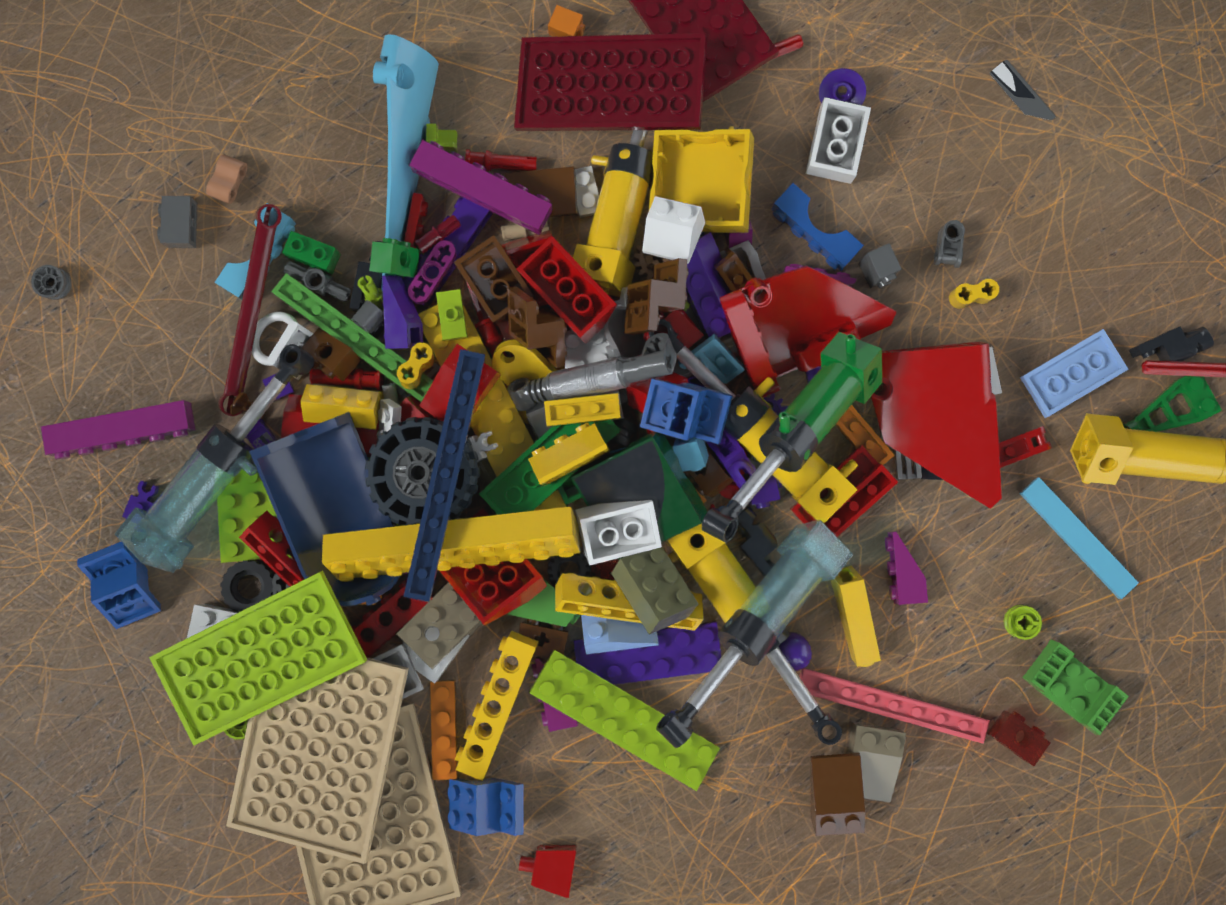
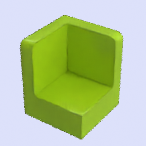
[426,123,458,154]

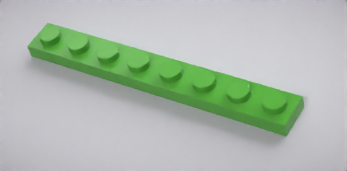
[271,273,433,402]

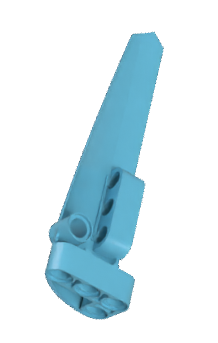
[373,35,439,292]

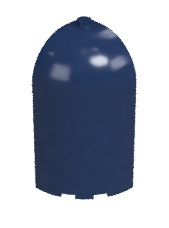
[249,412,400,606]

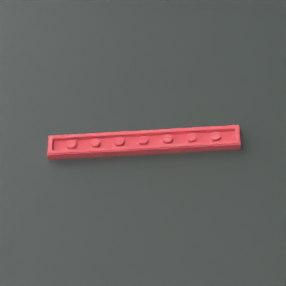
[799,668,990,744]

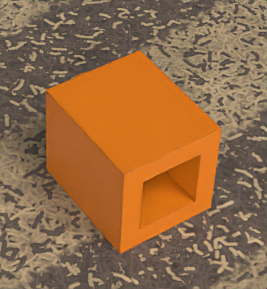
[548,5,585,37]

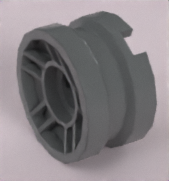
[31,265,72,300]

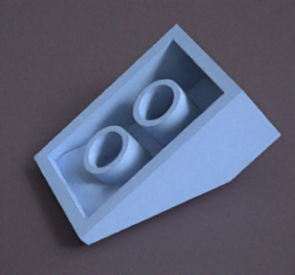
[581,596,659,654]

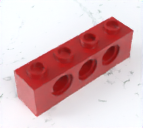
[239,511,305,587]
[351,578,434,658]

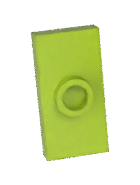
[436,289,468,341]

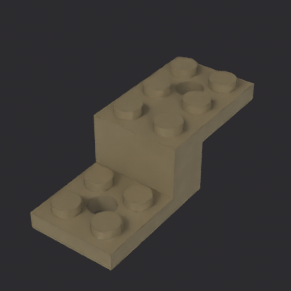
[397,582,482,670]

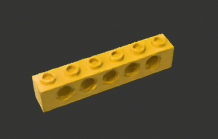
[555,573,704,631]
[455,631,539,781]

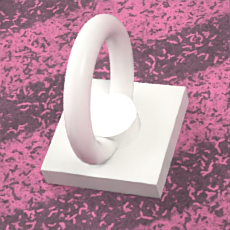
[252,312,314,380]

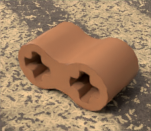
[206,154,247,204]

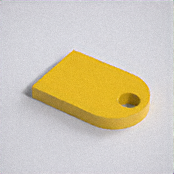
[492,340,558,386]

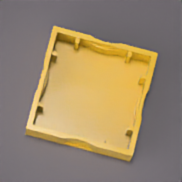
[649,129,754,233]

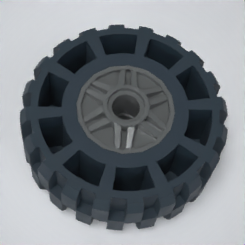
[365,417,480,525]

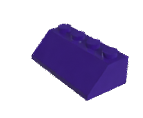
[686,232,731,339]

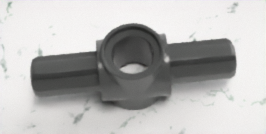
[284,262,351,302]

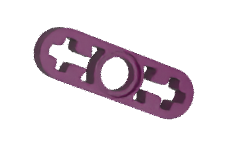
[408,240,457,304]

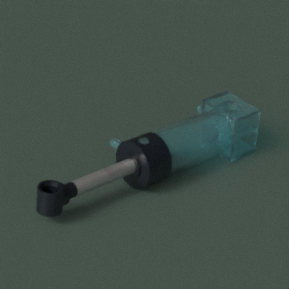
[114,344,314,573]
[656,520,853,748]

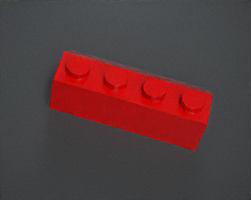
[516,236,617,344]

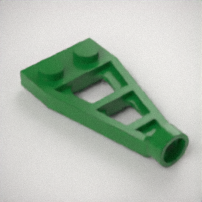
[1123,376,1222,432]

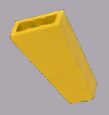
[828,565,881,667]

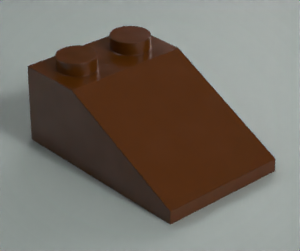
[454,235,538,326]
[810,753,865,836]

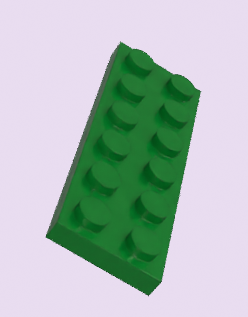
[479,396,621,515]

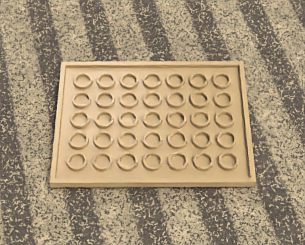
[226,658,409,864]
[296,703,462,905]

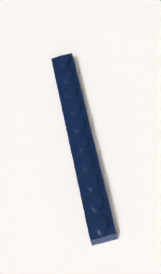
[404,349,485,602]

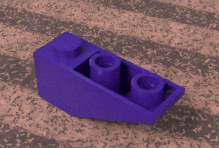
[382,276,423,349]

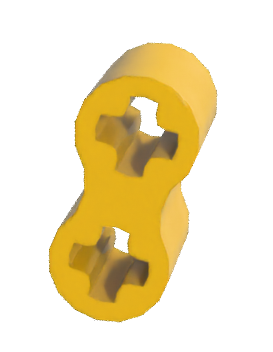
[949,279,999,309]
[397,343,434,390]

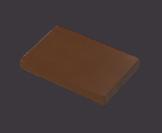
[505,166,578,221]

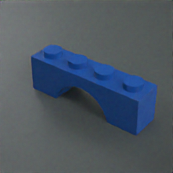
[771,183,864,271]

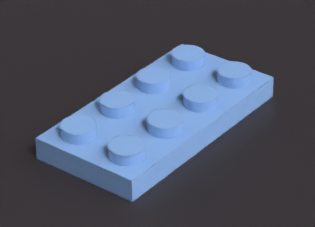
[1020,329,1128,418]

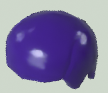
[778,632,812,671]

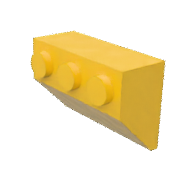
[301,384,384,429]
[528,422,609,486]

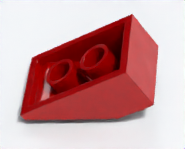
[419,343,501,421]

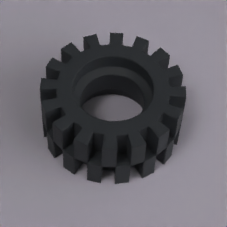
[547,552,591,587]

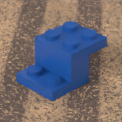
[640,378,733,444]
[77,541,161,629]
[448,778,524,836]

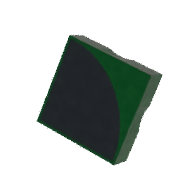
[571,431,708,560]

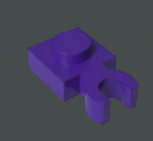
[122,481,159,526]

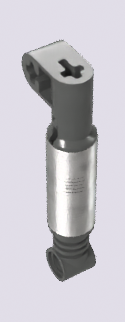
[507,333,677,411]

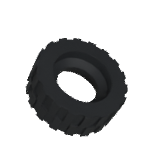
[220,560,275,613]

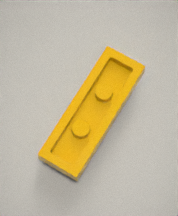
[544,393,621,427]

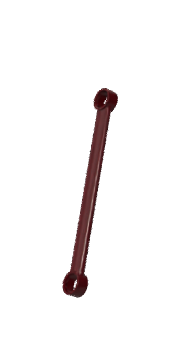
[219,204,282,416]

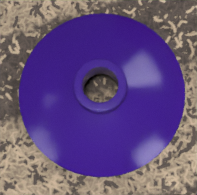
[819,68,866,105]

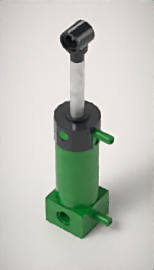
[702,332,882,543]

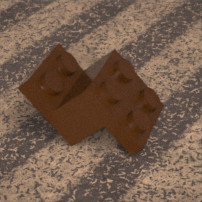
[625,258,689,335]
[507,287,567,368]

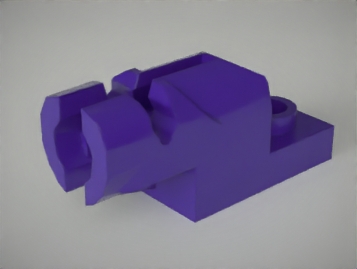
[706,430,756,489]

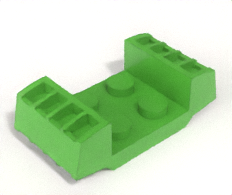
[1022,640,1129,735]

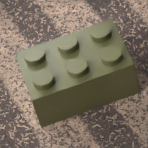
[611,547,699,635]

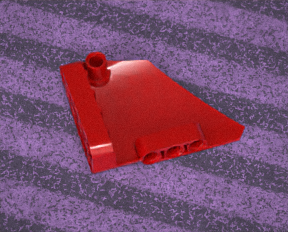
[719,266,896,398]
[871,342,1002,509]

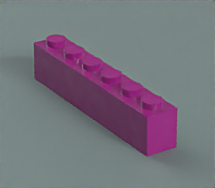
[409,140,552,235]
[41,400,196,460]

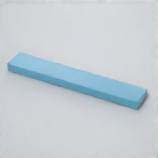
[1019,477,1139,599]

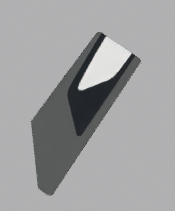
[990,60,1056,120]

